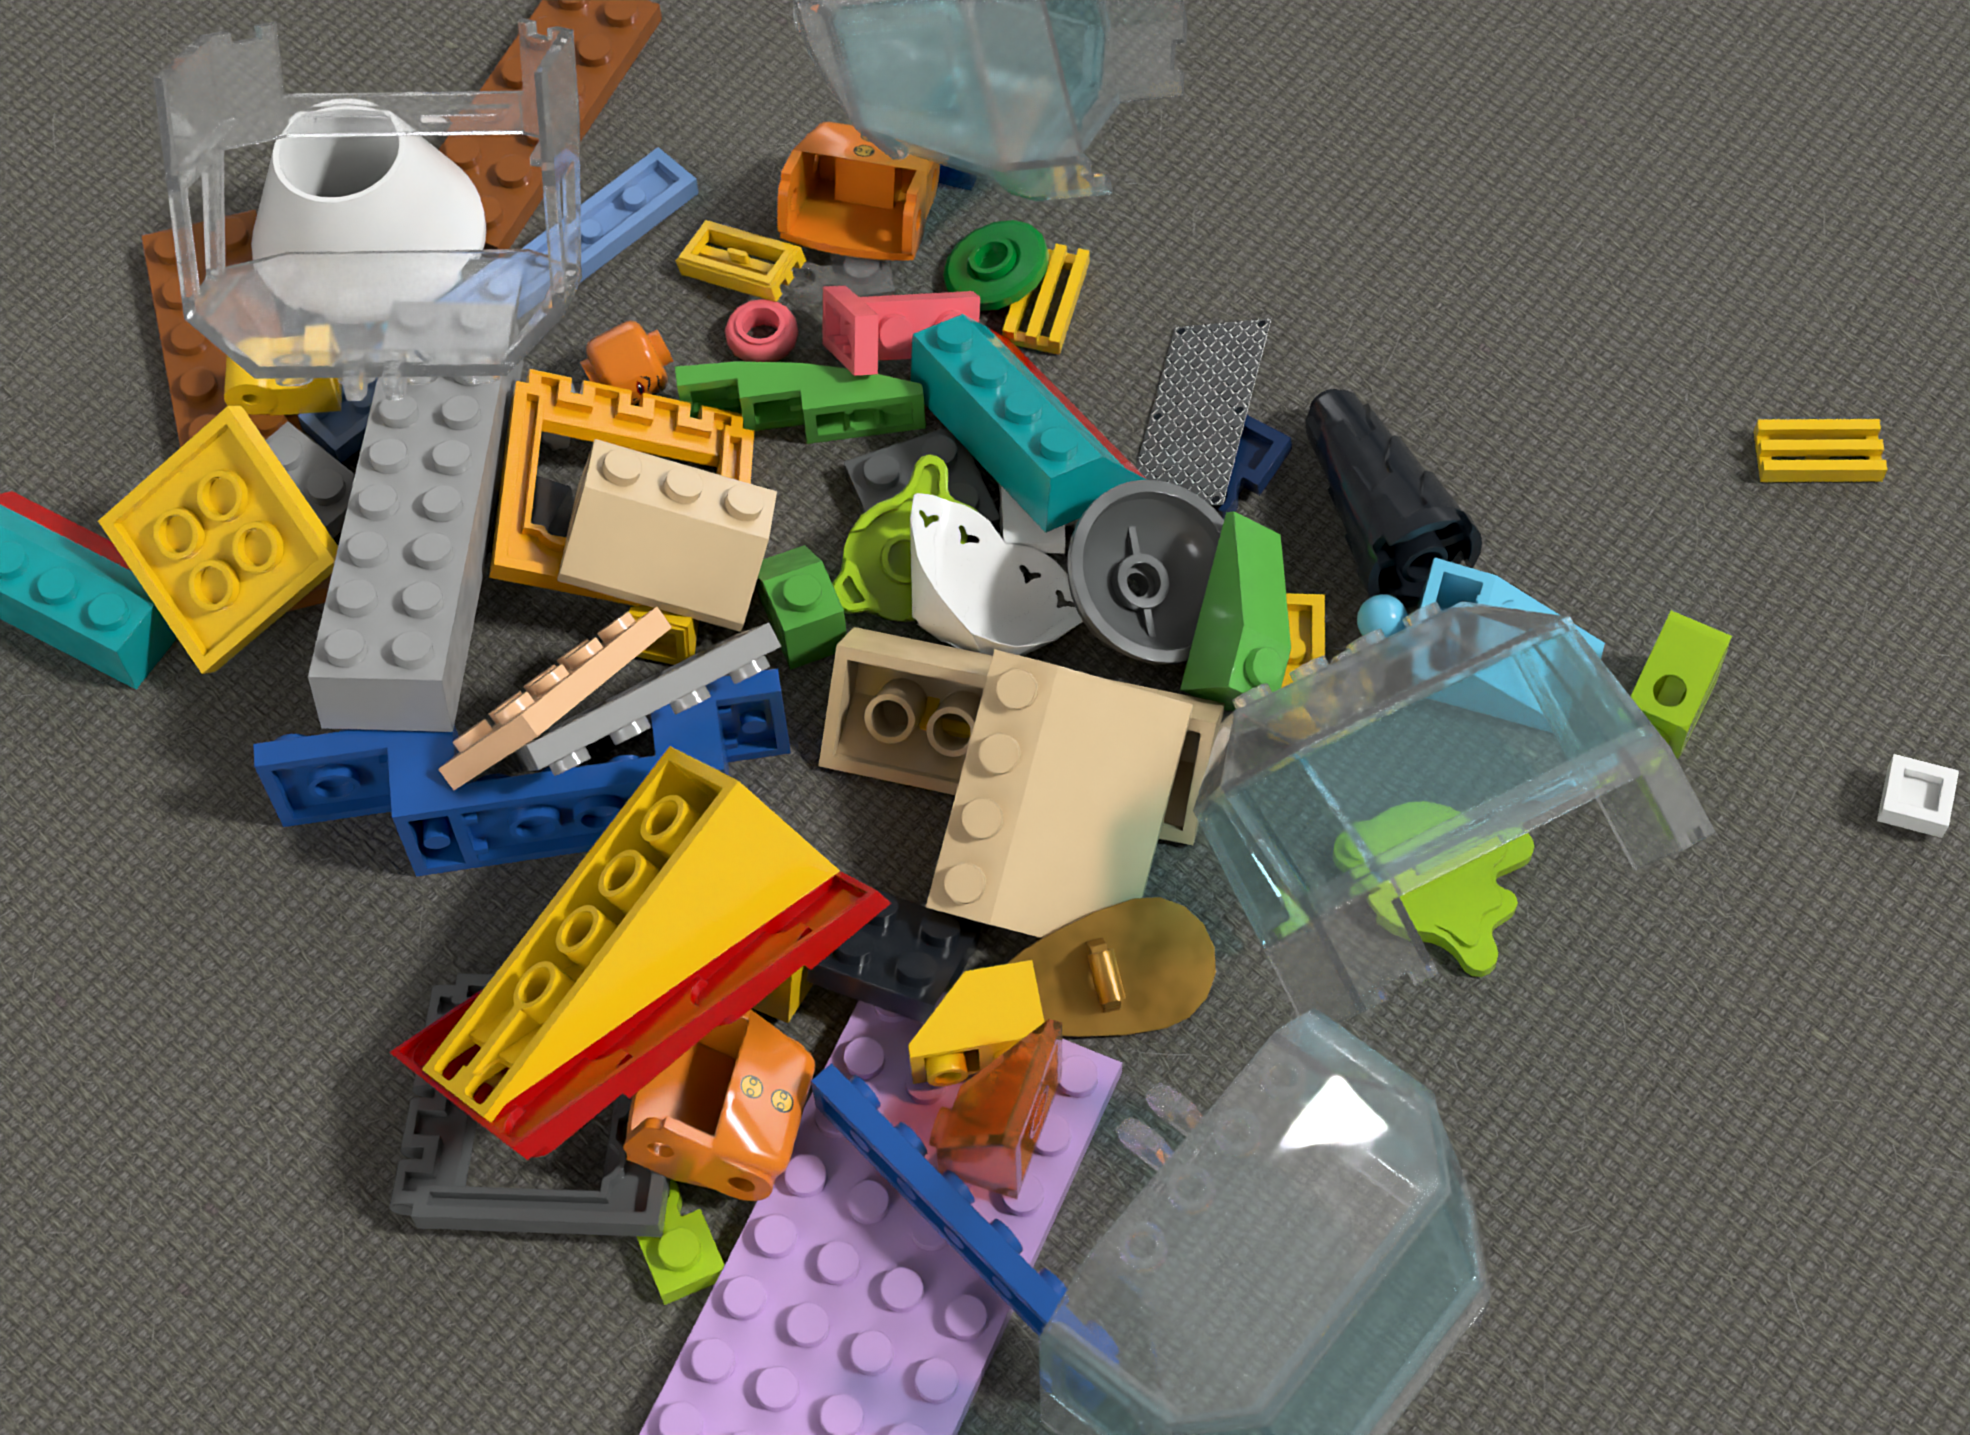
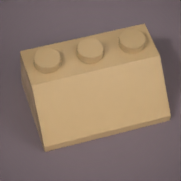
[557,439,777,632]

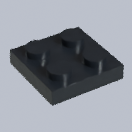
[806,889,981,1024]

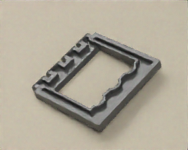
[389,973,670,1237]

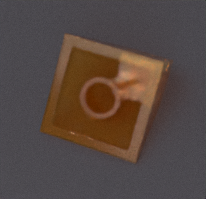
[929,1019,1062,1199]

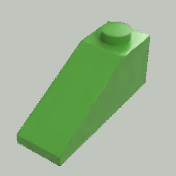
[1180,511,1291,711]

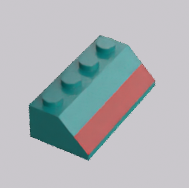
[910,314,1147,533]
[0,491,177,690]

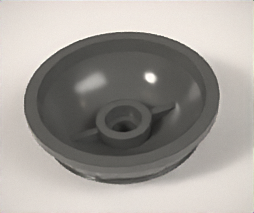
[1068,480,1224,665]

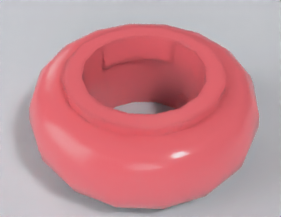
[725,299,798,362]

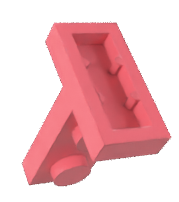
[822,285,980,376]

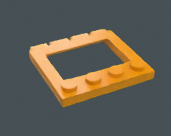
[489,369,754,606]

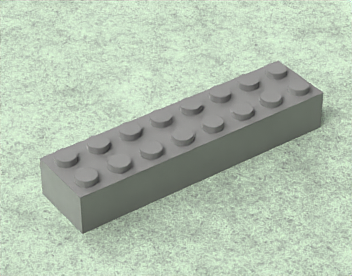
[308,307,523,732]

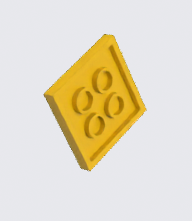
[98,406,338,674]

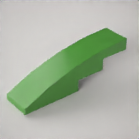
[675,361,926,444]

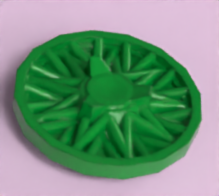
[943,220,1050,311]

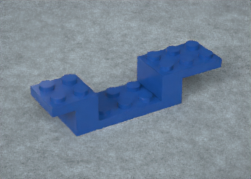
[253,669,791,877]

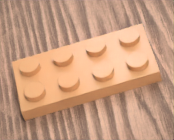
[438,607,672,790]

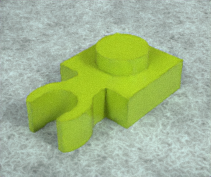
[636,1179,725,1305]

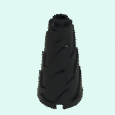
[1305,389,1483,608]

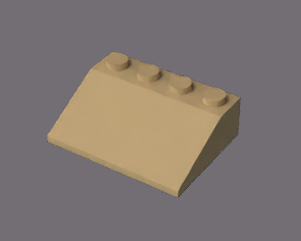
[926,649,1194,938]

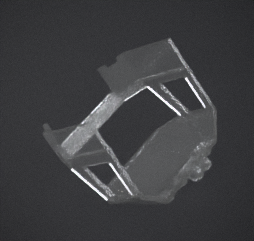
[153,18,582,401]

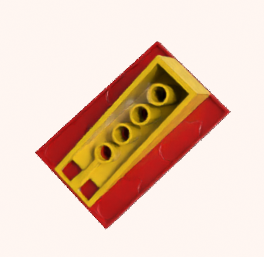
[389,746,891,1160]

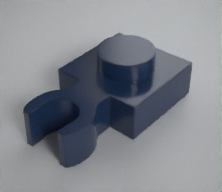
[1218,415,1292,519]

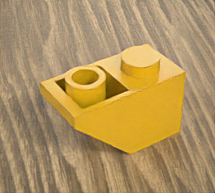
[908,960,1047,1087]

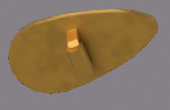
[1007,897,1216,1037]

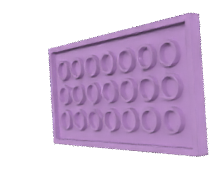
[639,1001,1122,1435]

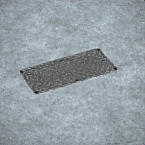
[1136,318,1271,505]

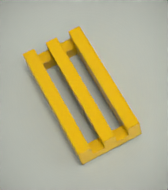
[676,220,806,302]
[1002,244,1090,355]
[1753,419,1888,482]

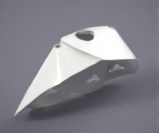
[910,493,1083,656]

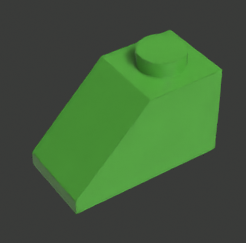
[755,545,847,670]

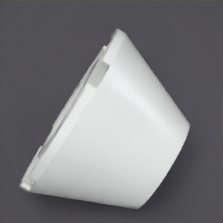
[252,97,486,334]

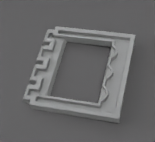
[510,623,781,776]

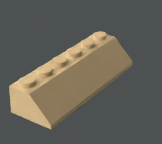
[819,627,1225,846]

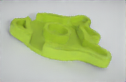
[832,454,979,622]
[1341,815,1534,977]

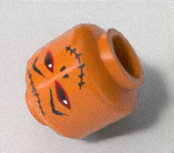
[580,320,674,405]

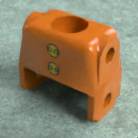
[777,122,940,261]
[623,1009,815,1201]

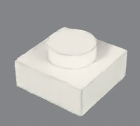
[1877,754,1959,838]

